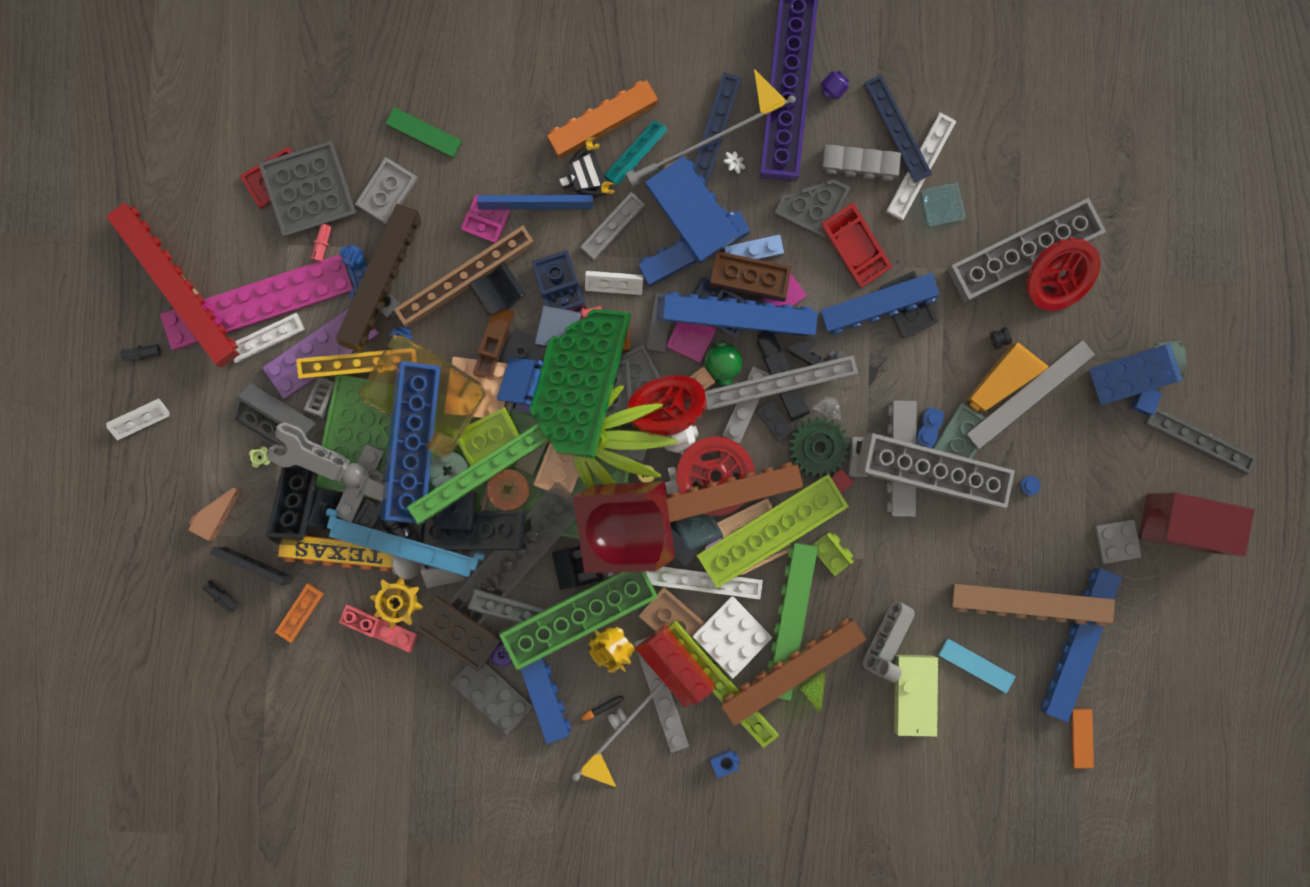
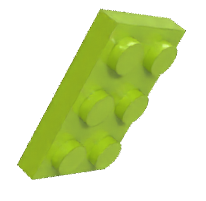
[453,407,519,466]

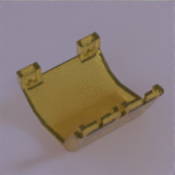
[358,334,488,456]

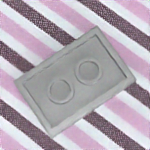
[355,157,418,225]

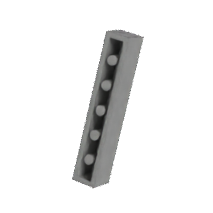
[886,400,917,517]

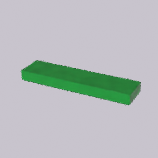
[385,107,462,159]

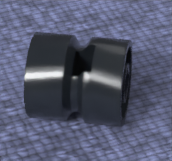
[380,520,414,538]

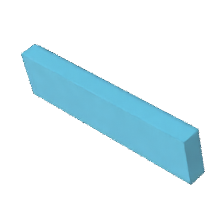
[938,638,1016,693]

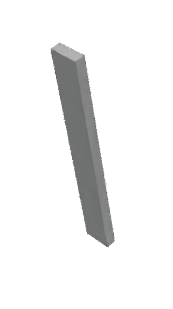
[965,340,1095,450]
[705,355,858,411]

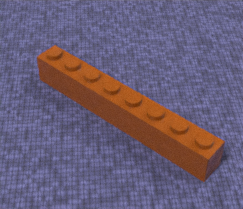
[667,462,803,522]
[720,617,867,726]

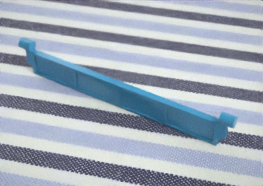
[326,508,486,577]

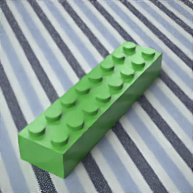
[499,572,658,670]

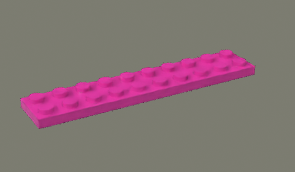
[160,255,354,351]

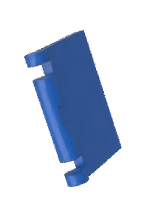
[497,357,544,406]

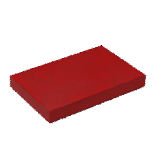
[240,147,292,209]

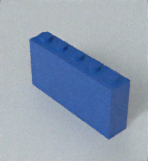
[645,156,739,264]

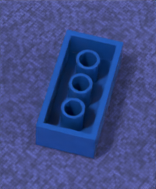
[1089,343,1183,405]

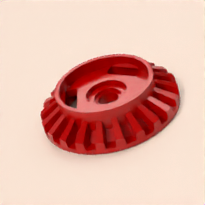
[1026,237,1101,311]
[627,375,707,436]
[676,437,755,516]

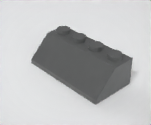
[231,384,316,447]

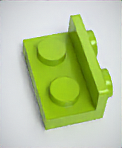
[812,532,854,576]

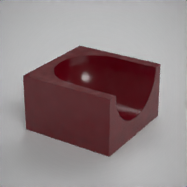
[573,481,675,573]
[1139,492,1255,557]

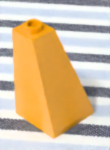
[967,343,1049,412]

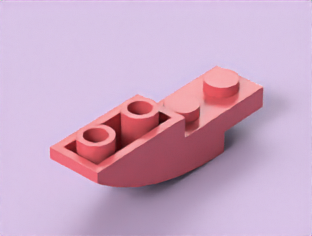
[339,605,418,652]

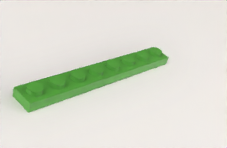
[407,424,549,525]

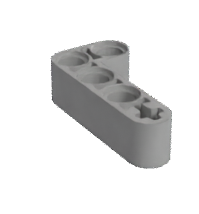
[863,601,914,683]

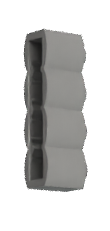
[821,145,901,181]

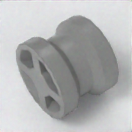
[607,708,630,731]

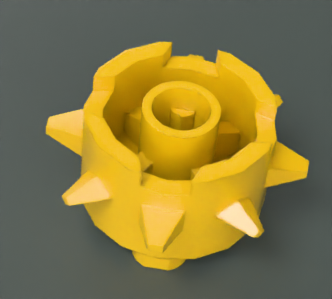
[370,577,423,629]
[588,627,635,673]

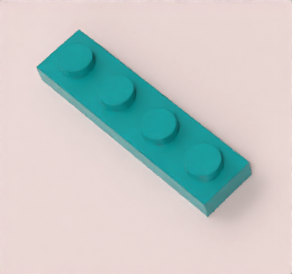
[604,120,668,186]

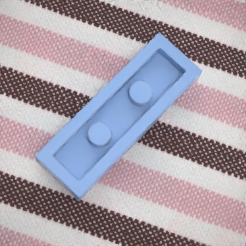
[724,235,784,260]

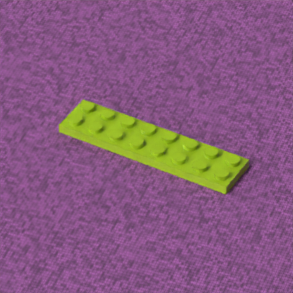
[697,474,849,588]

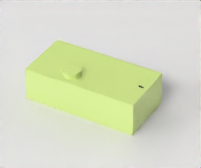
[894,655,938,737]

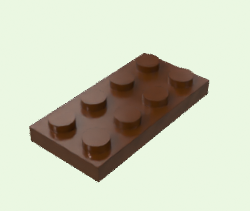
[709,251,791,302]

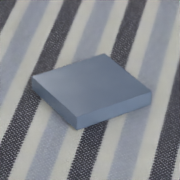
[534,306,581,346]

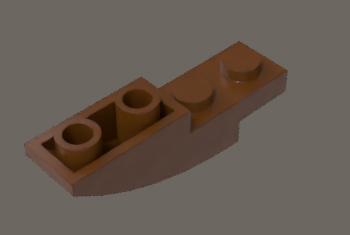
[473,309,515,380]

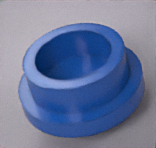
[1020,476,1040,495]

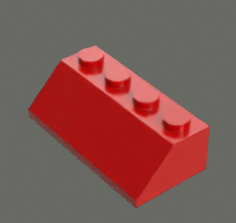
[635,624,715,707]

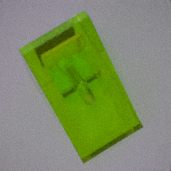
[799,670,826,712]

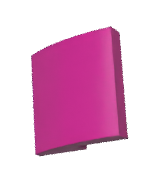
[461,194,511,243]

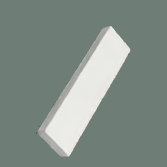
[233,313,306,363]

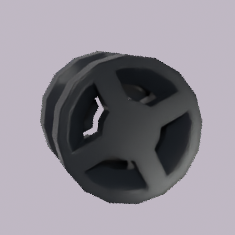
[990,327,1012,350]

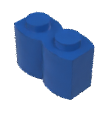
[916,407,944,448]

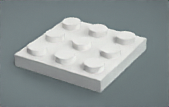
[692,596,772,679]

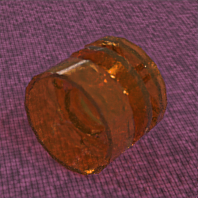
[487,470,531,510]

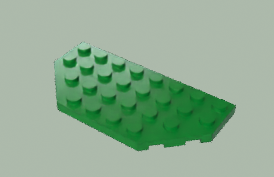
[529,309,631,459]

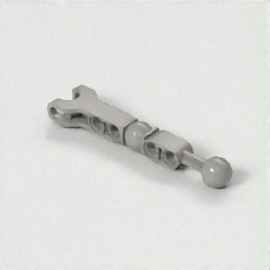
[267,423,434,518]

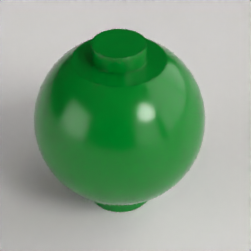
[704,341,742,385]

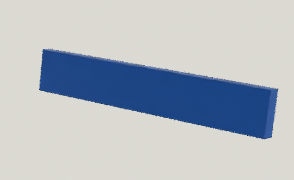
[477,195,593,210]

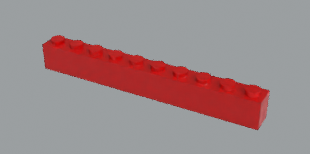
[106,203,240,368]

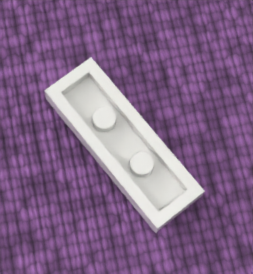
[585,271,643,295]
[106,399,170,440]

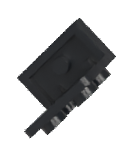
[469,263,526,315]

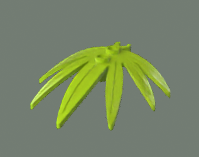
[573,386,678,487]

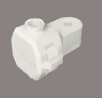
[660,425,699,456]

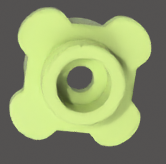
[249,447,271,468]

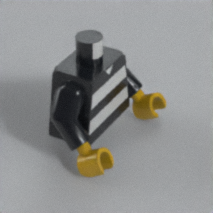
[559,138,614,199]

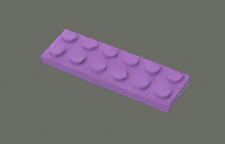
[263,308,380,399]

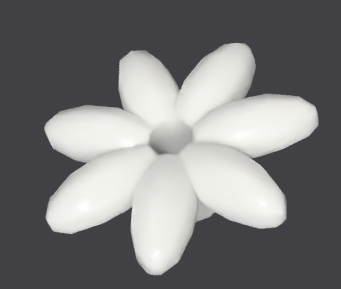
[723,152,745,174]

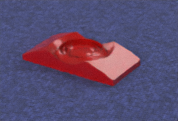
[821,202,892,288]

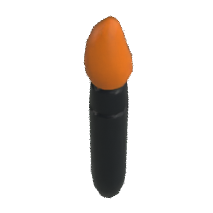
[581,696,624,721]

